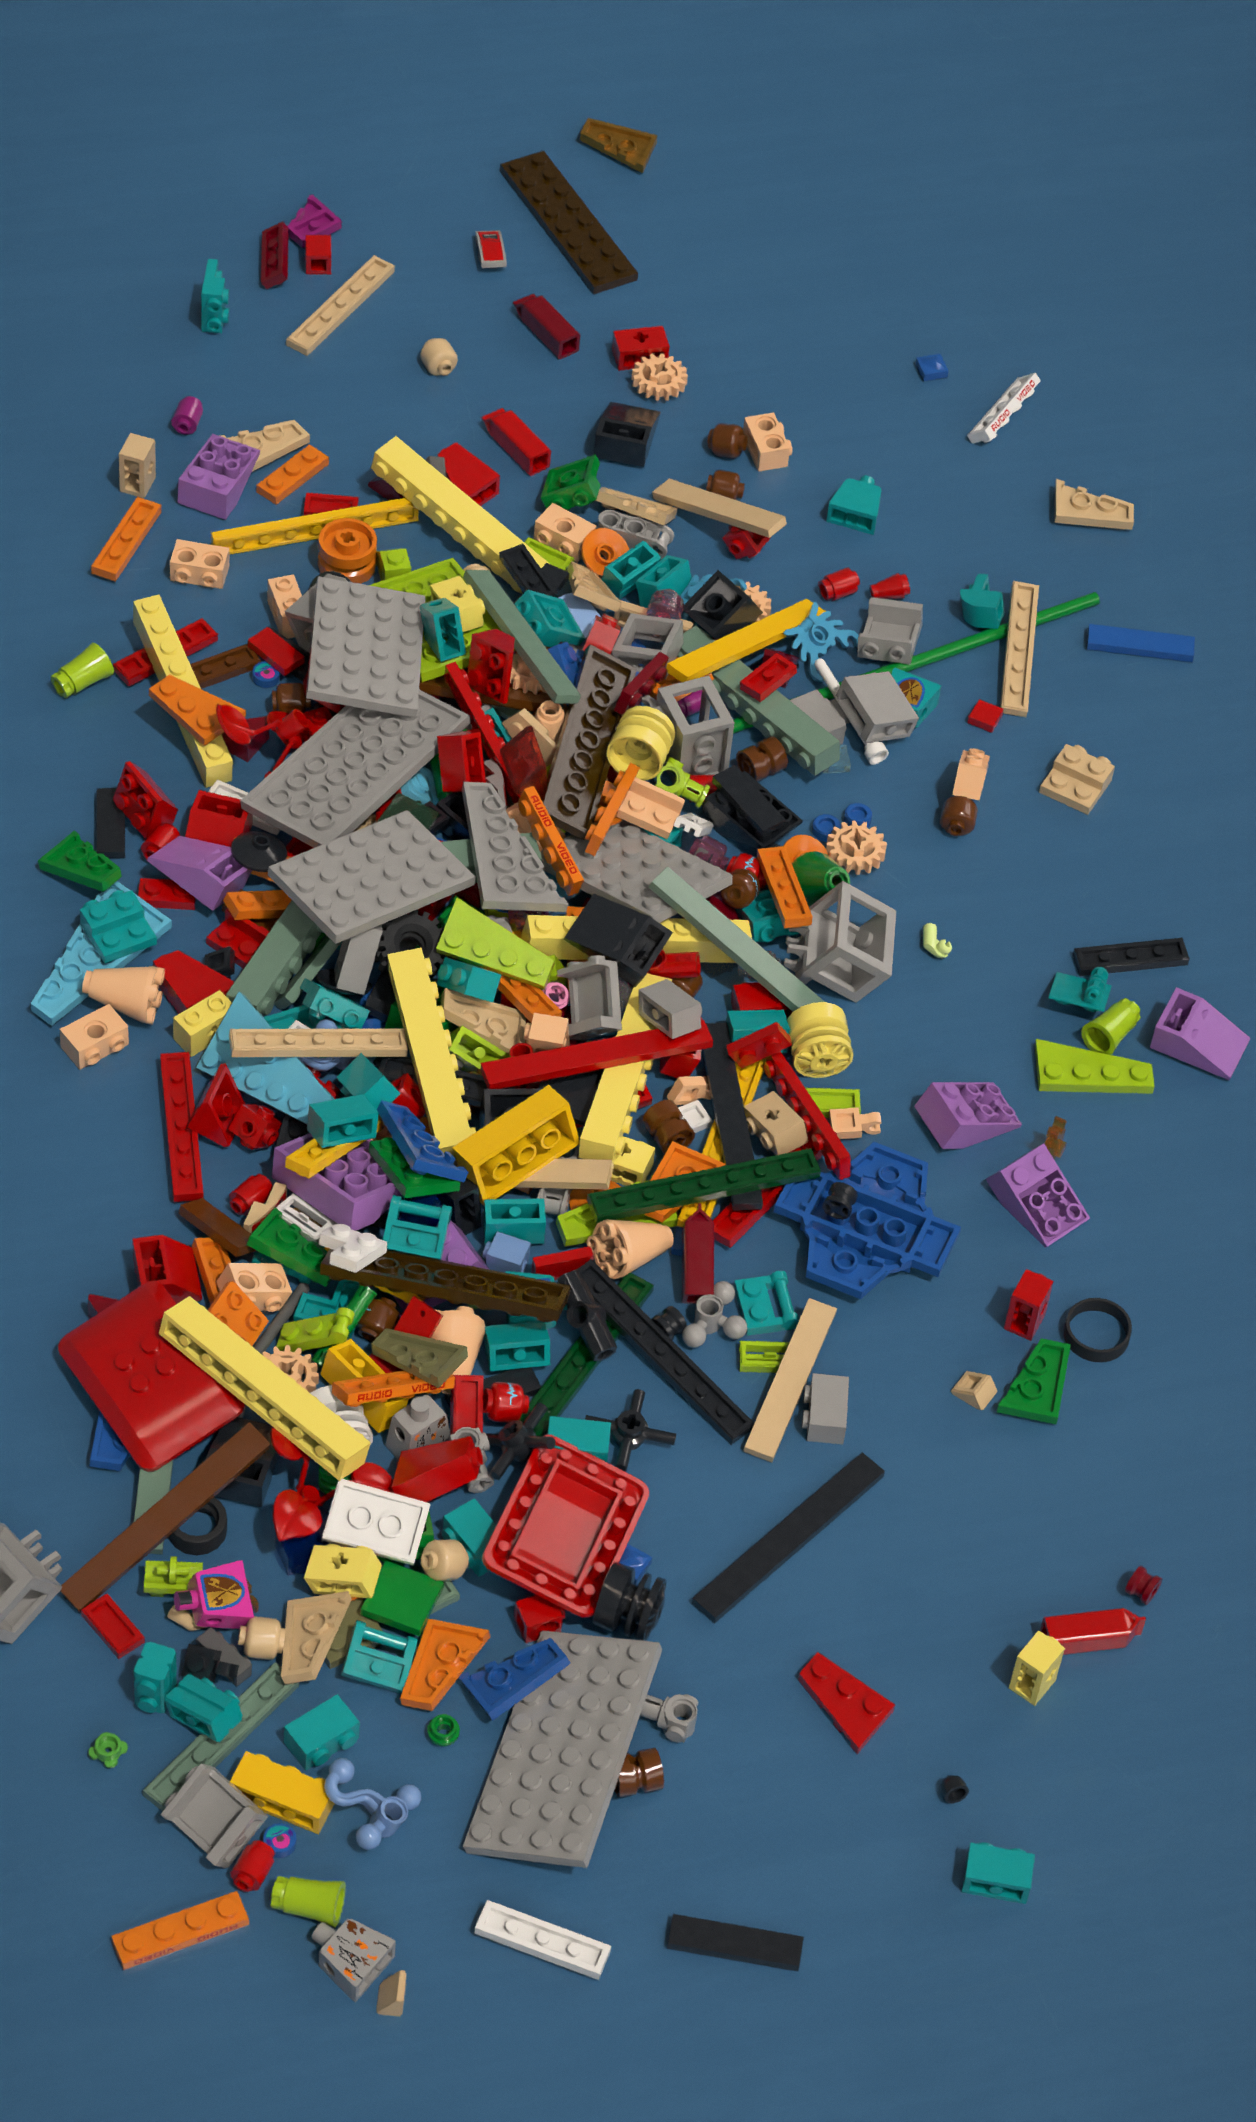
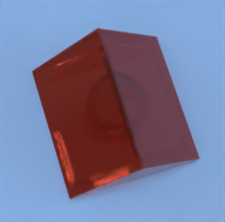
[500,725,547,798]

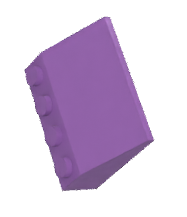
[272,1133,402,1231]

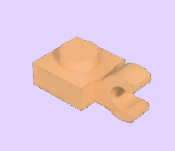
[667,1076,711,1105]
[829,1107,881,1139]

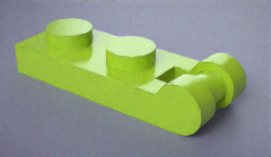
[276,1307,355,1352]

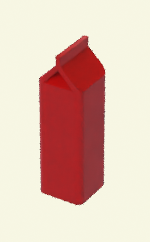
[481,408,551,476]
[1040,1608,1146,1655]

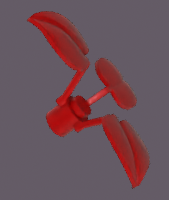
[216,703,309,779]
[271,1427,394,1541]

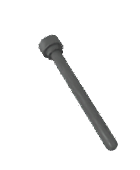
[253,1282,309,1354]

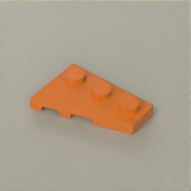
[149,674,246,746]
[644,1141,726,1223]
[400,1618,490,1711]

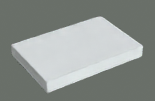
[322,1479,431,1566]

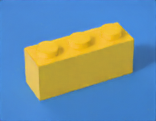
[320,1339,409,1433]
[230,1751,335,1835]

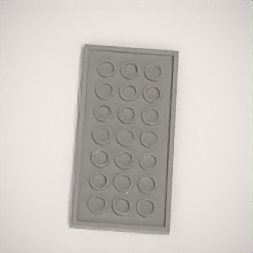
[240,690,470,848]
[463,1631,662,1868]

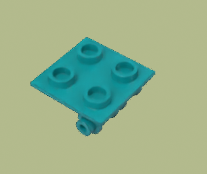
[1049,967,1112,1012]

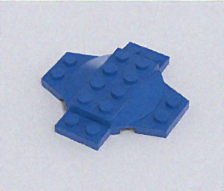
[774,1142,961,1299]

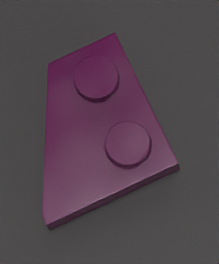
[288,194,342,248]

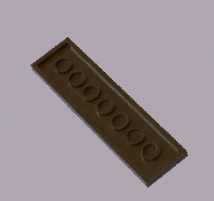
[500,150,638,295]
[541,644,637,841]
[320,1249,571,1322]

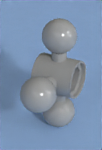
[682,1281,747,1348]

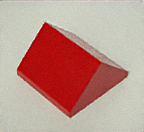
[188,1063,245,1147]

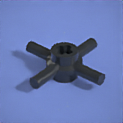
[585,1389,677,1471]
[486,1402,556,1480]

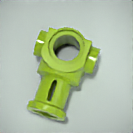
[654,757,710,808]

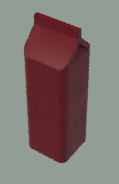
[512,294,581,359]
[682,1203,714,1304]

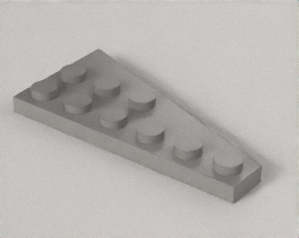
[462,782,568,912]

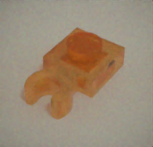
[1044,1116,1067,1159]

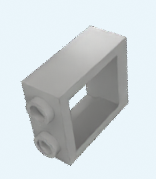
[612,613,684,679]
[334,924,383,995]

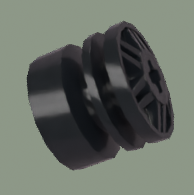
[593,1562,667,1641]

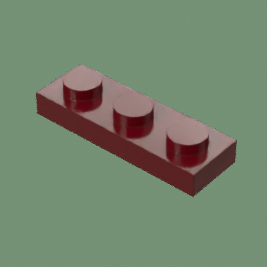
[261,221,288,289]
[614,652,669,715]

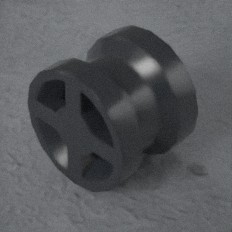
[822,1182,858,1220]
[651,1306,687,1340]

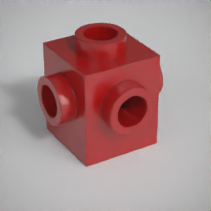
[722,525,771,559]
[228,1104,282,1150]

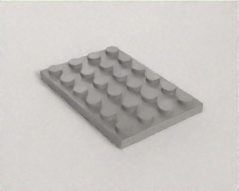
[306,576,425,718]
[268,810,476,944]
[540,820,732,923]

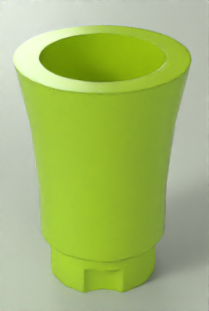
[50,642,114,698]
[1081,998,1141,1055]
[271,1876,346,1928]

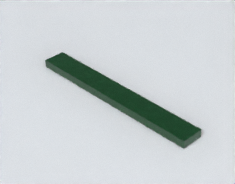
[587,1148,821,1223]
[519,1273,654,1436]

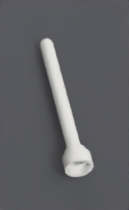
[815,659,889,765]

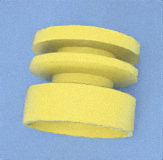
[606,706,676,781]
[787,1002,853,1078]

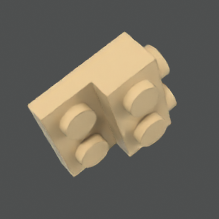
[1039,744,1115,815]

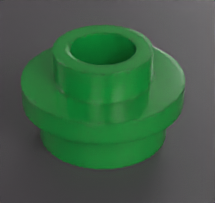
[427,1714,460,1746]

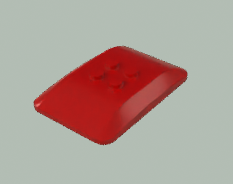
[58,1282,245,1472]
[482,1435,650,1617]

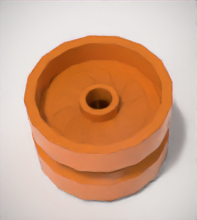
[318,518,377,584]

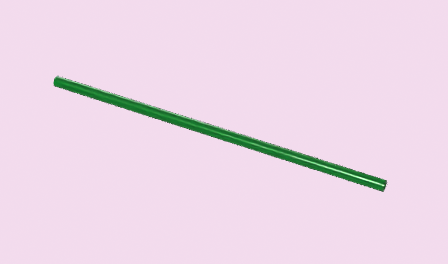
[733,592,1100,734]

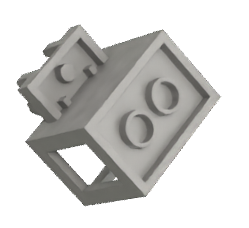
[642,676,735,783]
[784,881,896,1003]
[0,1522,63,1644]

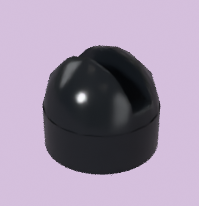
[940,1775,969,1804]

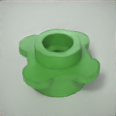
[89,1732,128,1768]

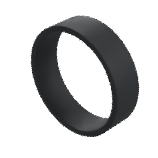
[1064,1298,1132,1362]

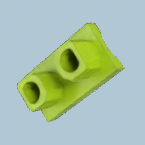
[144,1556,203,1597]

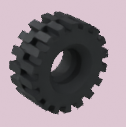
[374,909,446,980]

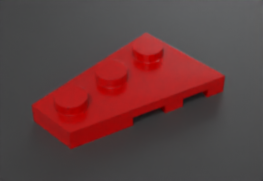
[798,1652,895,1754]

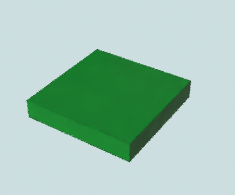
[361,1561,444,1636]

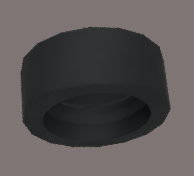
[169,1497,227,1556]

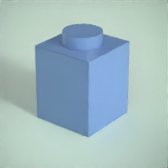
[482,1231,531,1273]

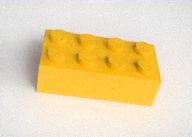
[452,1085,580,1205]

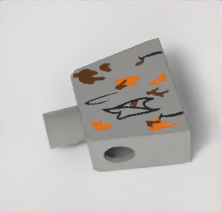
[385,1395,450,1461]
[312,1919,396,2003]

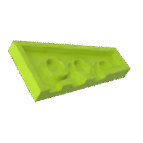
[436,898,555,990]
[1034,1039,1155,1094]
[556,1175,678,1247]

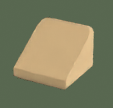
[951,1371,997,1410]
[376,1970,407,2017]

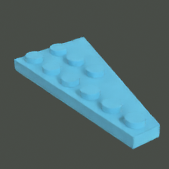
[31,881,172,1026]
[196,991,334,1125]

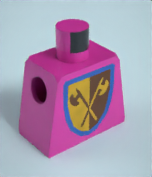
[174,1560,254,1629]

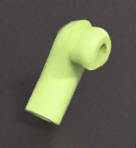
[923,923,952,958]

